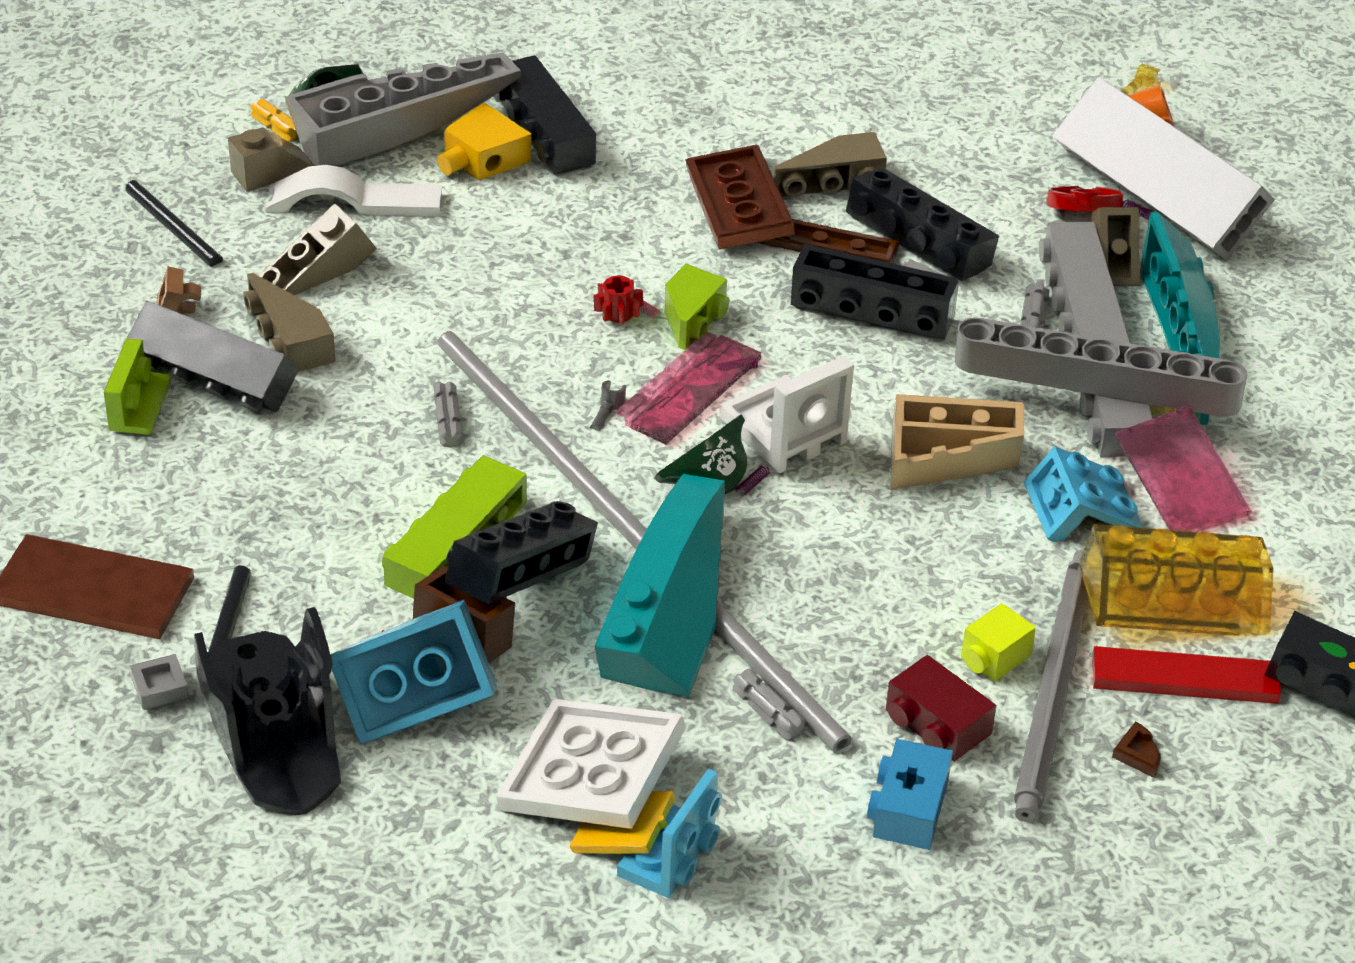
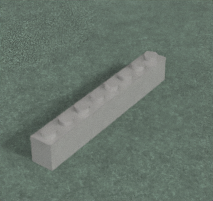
[1039,222,1155,457]

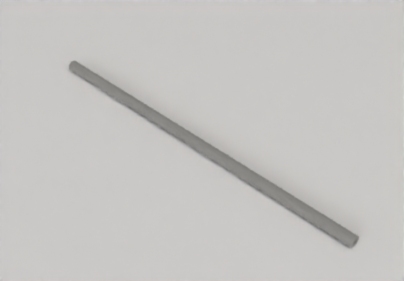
[438,331,852,753]

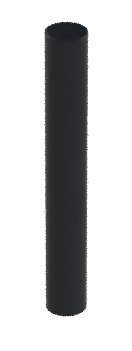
[208,565,251,651]

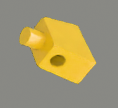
[437,102,531,180]

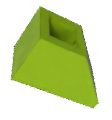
[664,263,730,350]

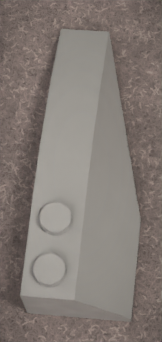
[285,53,521,166]

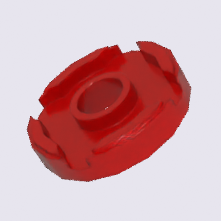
[1046,185,1124,212]

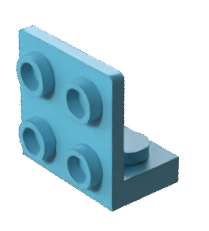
[1023,446,1144,542]
[617,768,722,898]

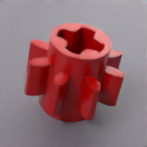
[593,275,644,324]

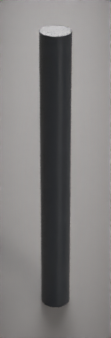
[125,180,223,267]

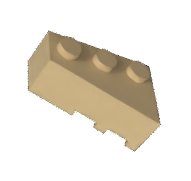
[891,394,1024,490]

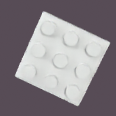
[496,699,686,829]

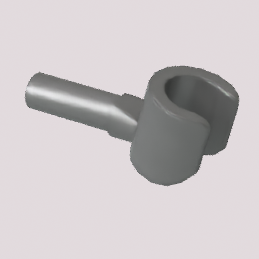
[590,380,627,431]

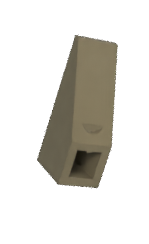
[774,132,887,197]
[258,203,377,295]
[243,273,336,372]

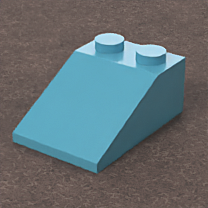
[331,600,497,745]

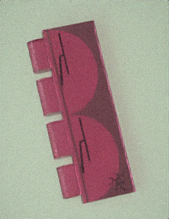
[617,332,762,445]

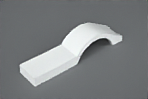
[266,165,442,217]

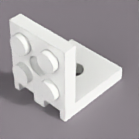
[719,356,854,473]

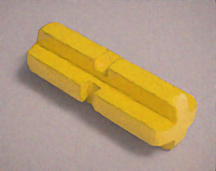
[250,99,299,142]

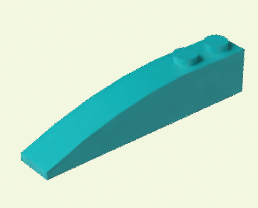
[1140,212,1220,425]
[594,474,726,697]

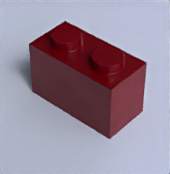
[886,654,997,762]

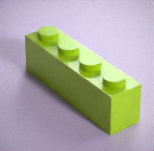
[382,455,527,599]

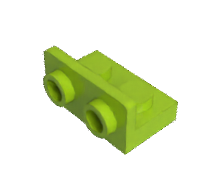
[103,338,171,435]

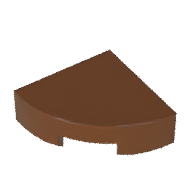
[1112,721,1161,778]

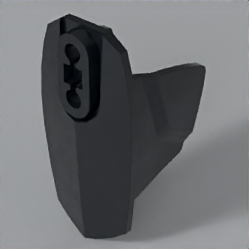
[194,607,341,815]

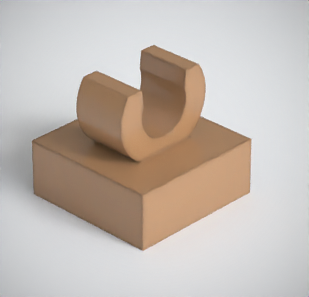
[157,266,201,314]

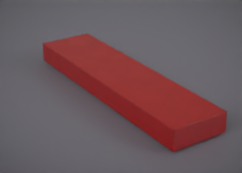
[1092,646,1281,704]

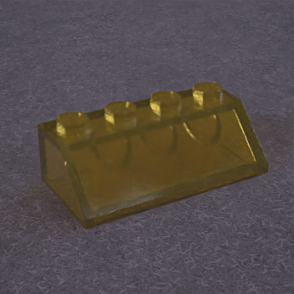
[1079,524,1274,636]

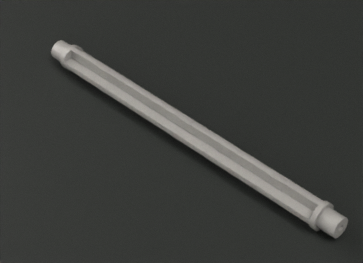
[1014,550,1094,823]

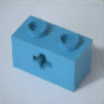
[867,738,953,850]

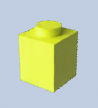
[961,603,1036,682]

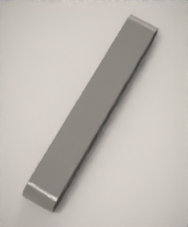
[955,318,1247,417]

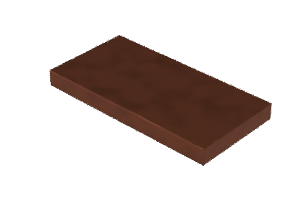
[685,144,795,249]
[0,534,194,639]

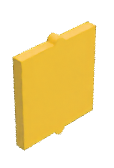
[570,791,676,854]

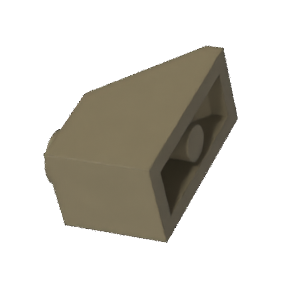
[228,127,315,192]
[1091,207,1140,286]

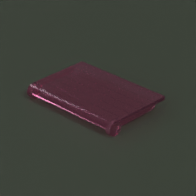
[1115,405,1252,540]

